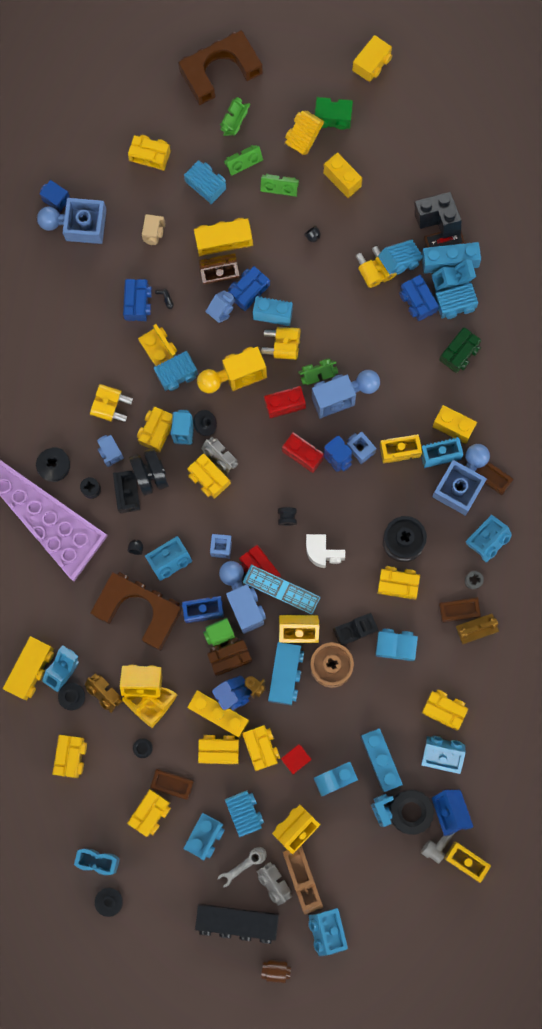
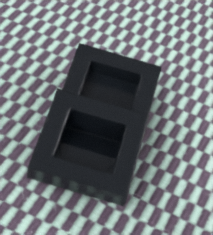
[333,613,379,646]

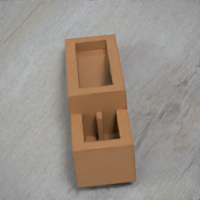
[283,845,323,915]

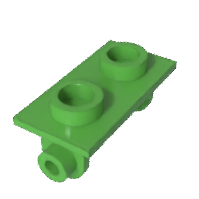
[220,97,250,136]
[224,145,263,176]
[261,173,299,197]
[298,358,338,385]

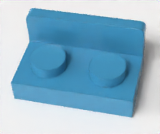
[466,515,512,562]
[145,536,193,581]
[421,736,466,774]
[371,794,394,827]
[184,813,225,861]
[309,908,348,956]

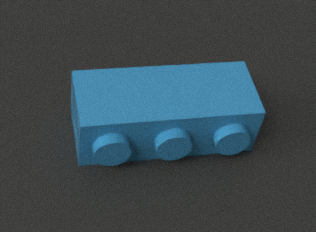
[422,242,481,274]
[268,642,304,706]
[360,728,403,792]

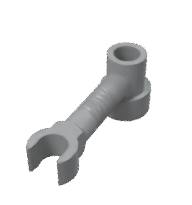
[421,833,454,864]
[218,847,267,887]

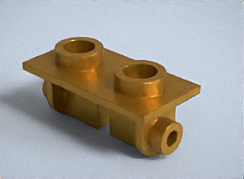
[456,614,499,644]
[85,673,123,713]
[245,676,266,699]

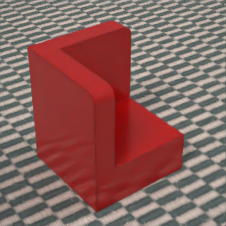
[281,744,312,775]

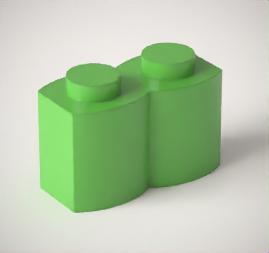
[203,618,235,646]

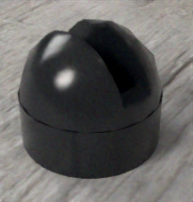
[304,226,321,242]
[127,539,143,555]

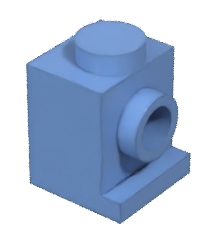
[205,290,236,323]
[347,432,377,465]
[97,435,124,467]
[210,534,232,559]

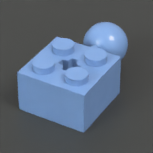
[37,198,107,244]
[312,370,380,418]
[432,444,490,516]
[219,561,266,634]

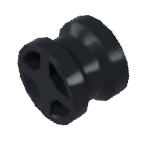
[80,477,101,499]
[278,507,297,526]

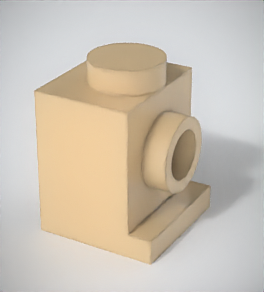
[142,214,165,245]

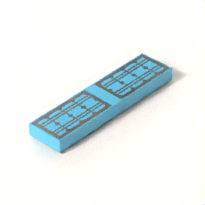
[243,564,320,614]

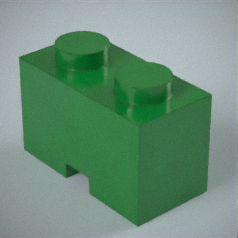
[315,97,353,130]

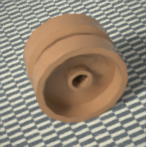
[310,642,354,688]

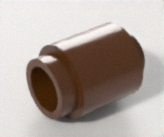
[261,960,291,983]

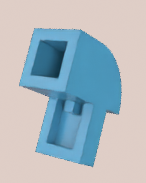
[432,259,476,292]
[42,645,79,692]
[313,762,358,797]

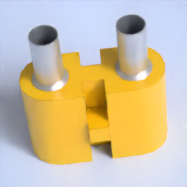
[356,246,397,288]
[261,327,300,360]
[90,384,133,422]

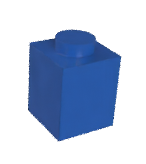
[39,180,70,213]

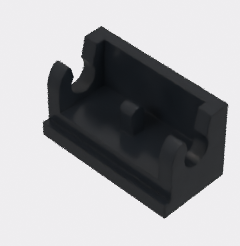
[113,471,141,513]

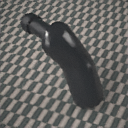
[155,289,174,309]

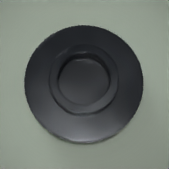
[193,410,217,436]
[58,683,86,711]
[95,888,123,917]

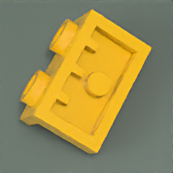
[138,324,177,366]

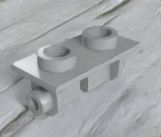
[201,437,238,476]
[256,862,292,906]

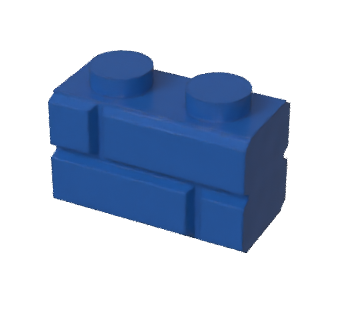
[228,266,270,311]
[399,275,439,321]
[123,279,152,321]
[324,436,353,472]
[182,596,225,623]
[212,676,253,711]

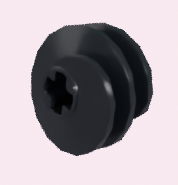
[36,447,70,482]

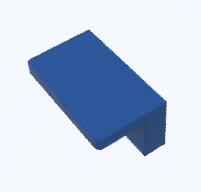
[431,790,473,836]

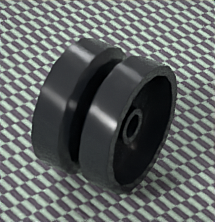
[129,447,169,496]
[383,516,427,562]

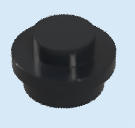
[133,738,153,758]

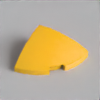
[122,687,177,728]

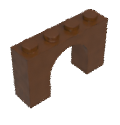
[178,30,263,105]
[90,572,182,651]

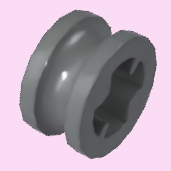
[465,571,484,589]

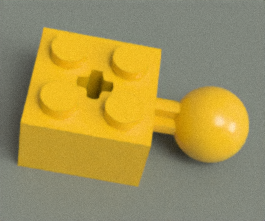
[197,346,267,393]

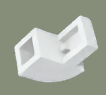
[306,534,345,568]

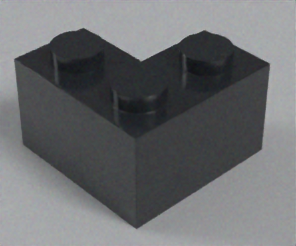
[415,192,462,239]

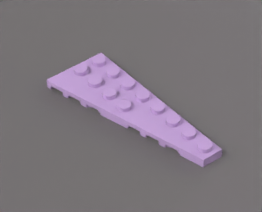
[0,460,107,581]

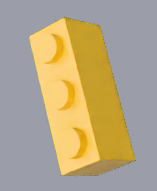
[194,218,253,256]
[3,636,54,701]
[187,690,249,738]

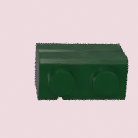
[439,327,481,373]

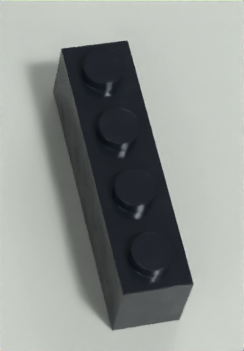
[195,904,279,944]

